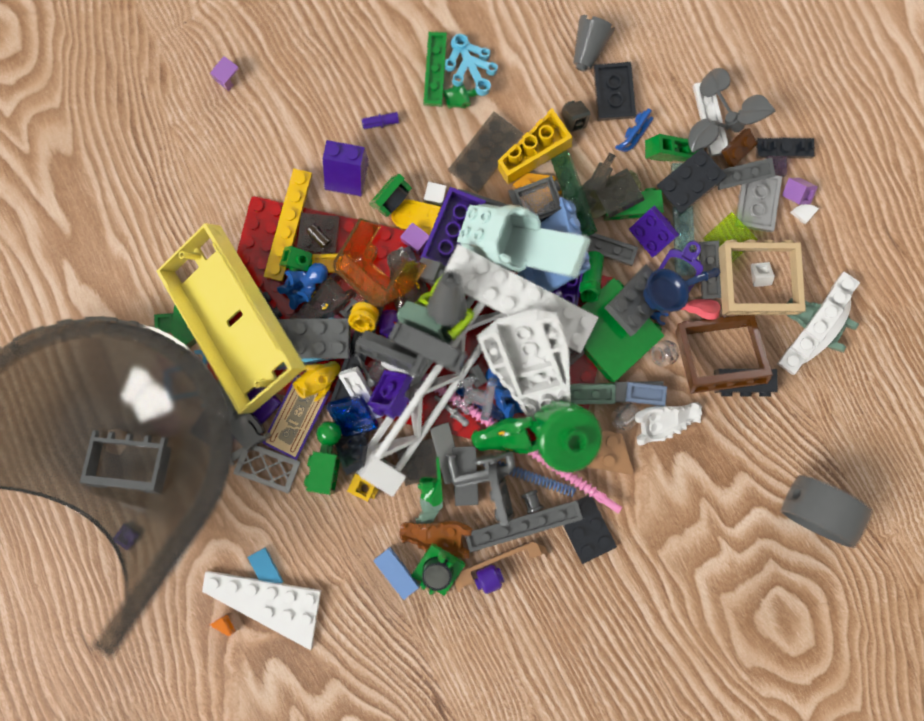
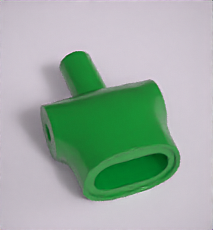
[443,84,478,109]

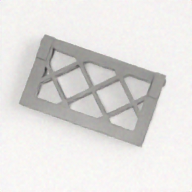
[233,445,301,494]

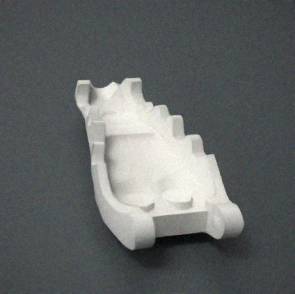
[635,402,702,445]

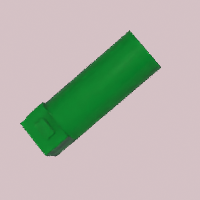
[579,251,604,302]

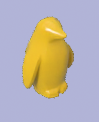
[292,361,341,402]

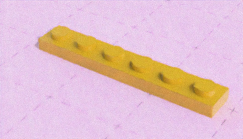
[264,168,313,282]

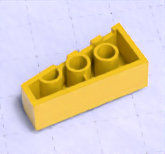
[498,108,573,185]

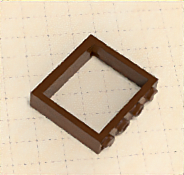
[675,315,772,394]

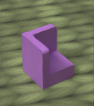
[210,56,239,91]
[782,178,818,205]
[400,223,429,255]

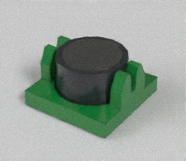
[369,174,412,217]
[411,543,465,596]

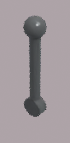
[353,350,375,387]

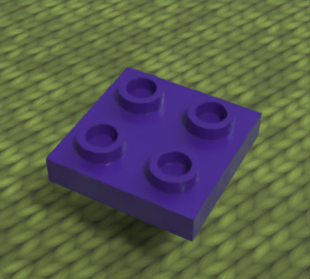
[629,205,679,258]

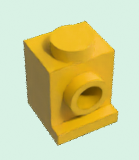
[347,473,379,502]

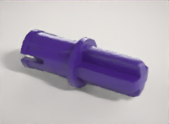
[362,112,399,129]

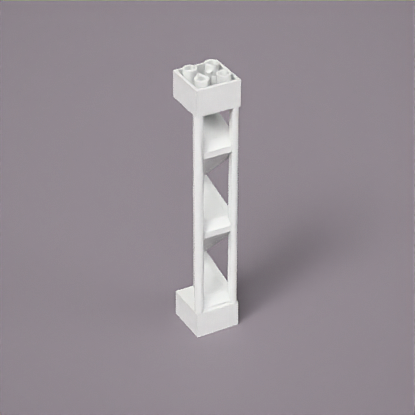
[357,296,507,497]

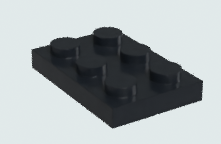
[593,62,636,121]
[657,148,727,215]
[563,494,617,564]

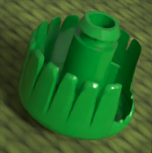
[529,400,602,473]

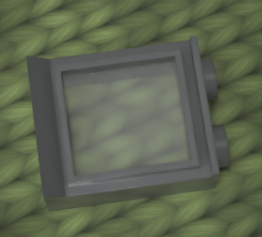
[508,175,564,223]

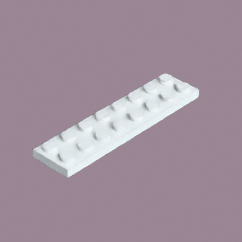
[444,244,598,353]

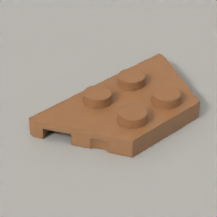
[587,430,634,475]

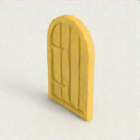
[391,199,441,235]

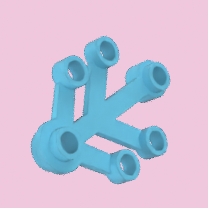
[445,34,498,96]

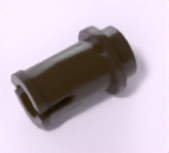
[307,224,331,249]

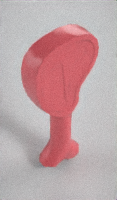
[680,299,721,320]

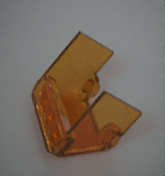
[333,218,427,307]

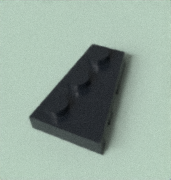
[335,422,370,476]

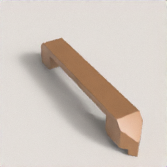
[455,541,548,593]

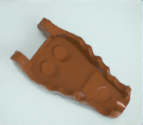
[399,521,472,559]

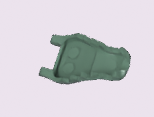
[787,298,859,353]

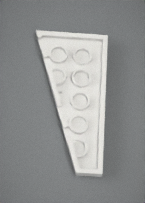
[202,571,321,650]

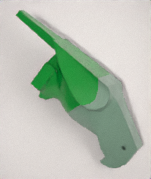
[415,456,443,524]

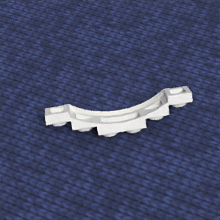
[777,272,860,375]

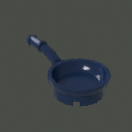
[643,268,721,314]

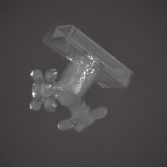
[454,376,498,421]

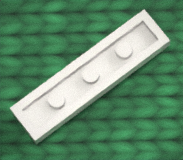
[693,83,728,157]

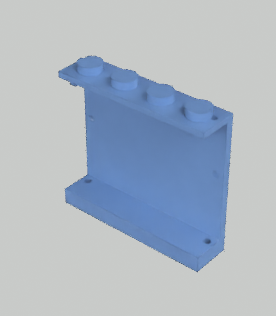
[517,197,591,292]

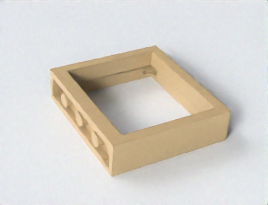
[719,240,806,315]

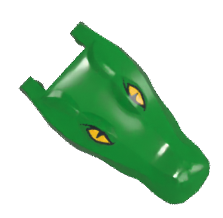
[471,416,538,454]

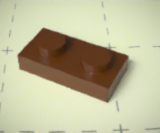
[721,128,758,167]

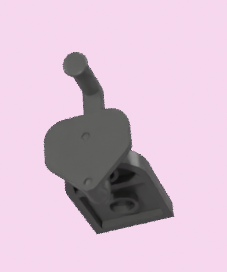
[446,451,515,526]

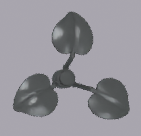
[688,68,776,153]

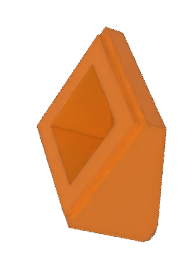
[210,614,236,637]

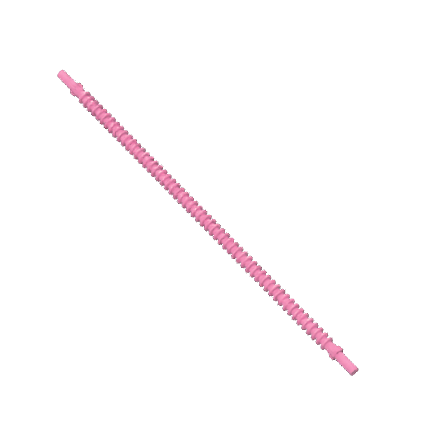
[313,302,622,513]

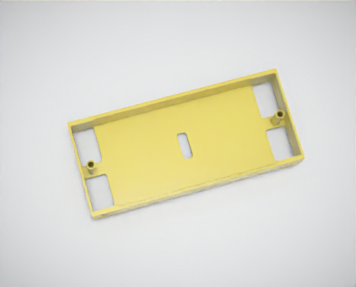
[156,223,306,414]

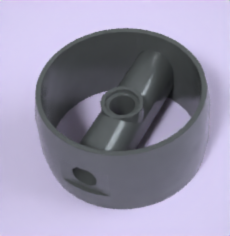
[780,475,873,548]

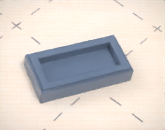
[625,382,667,406]

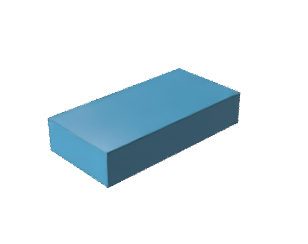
[247,547,284,584]

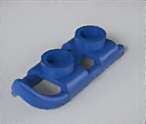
[615,108,654,152]

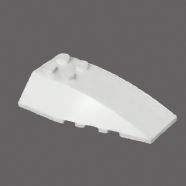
[478,309,571,421]

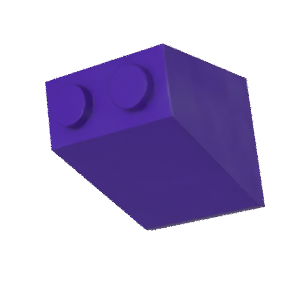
[322,140,369,197]

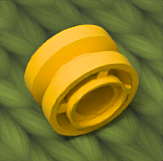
[348,302,379,333]

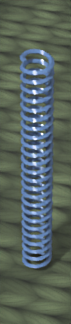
[483,460,576,498]

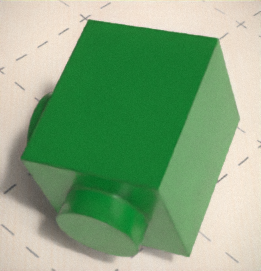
[280,246,312,272]

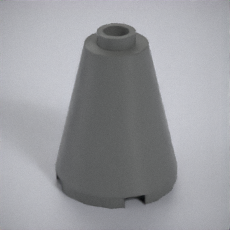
[573,15,615,72]
[427,270,467,326]

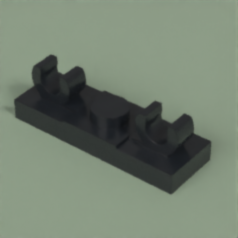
[756,138,815,158]

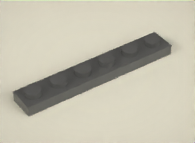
[465,500,583,552]

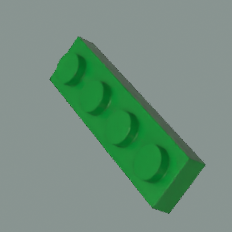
[423,31,447,107]

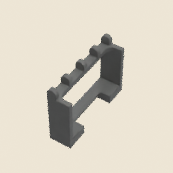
[80,430,172,494]

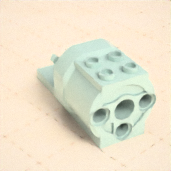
[457,204,591,278]

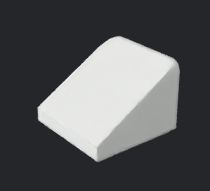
[750,262,775,287]

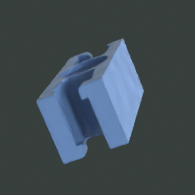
[373,547,420,600]

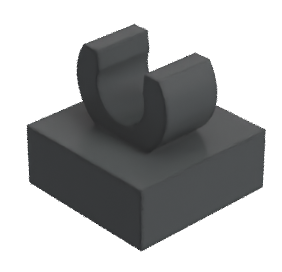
[463,365,488,389]

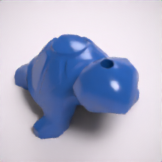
[277,263,328,310]
[485,368,524,418]

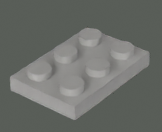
[735,175,782,233]

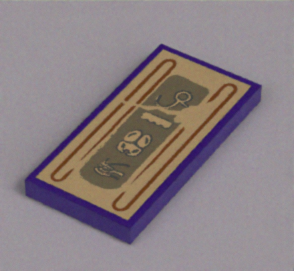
[262,374,331,460]

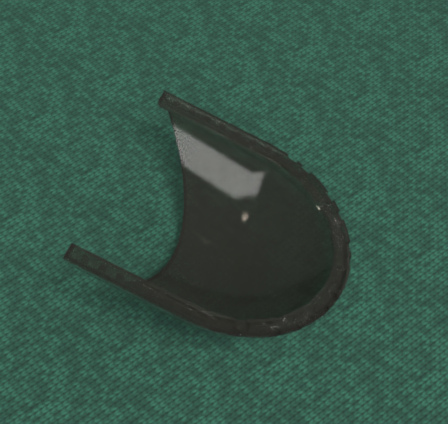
[0,316,233,658]

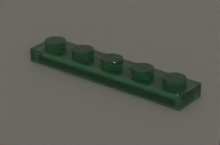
[551,150,597,237]

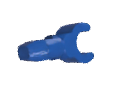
[650,312,669,326]

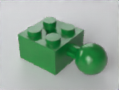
[304,421,341,495]

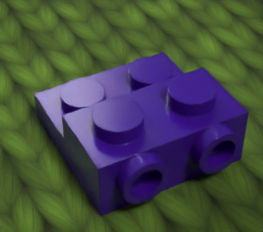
[367,370,413,419]

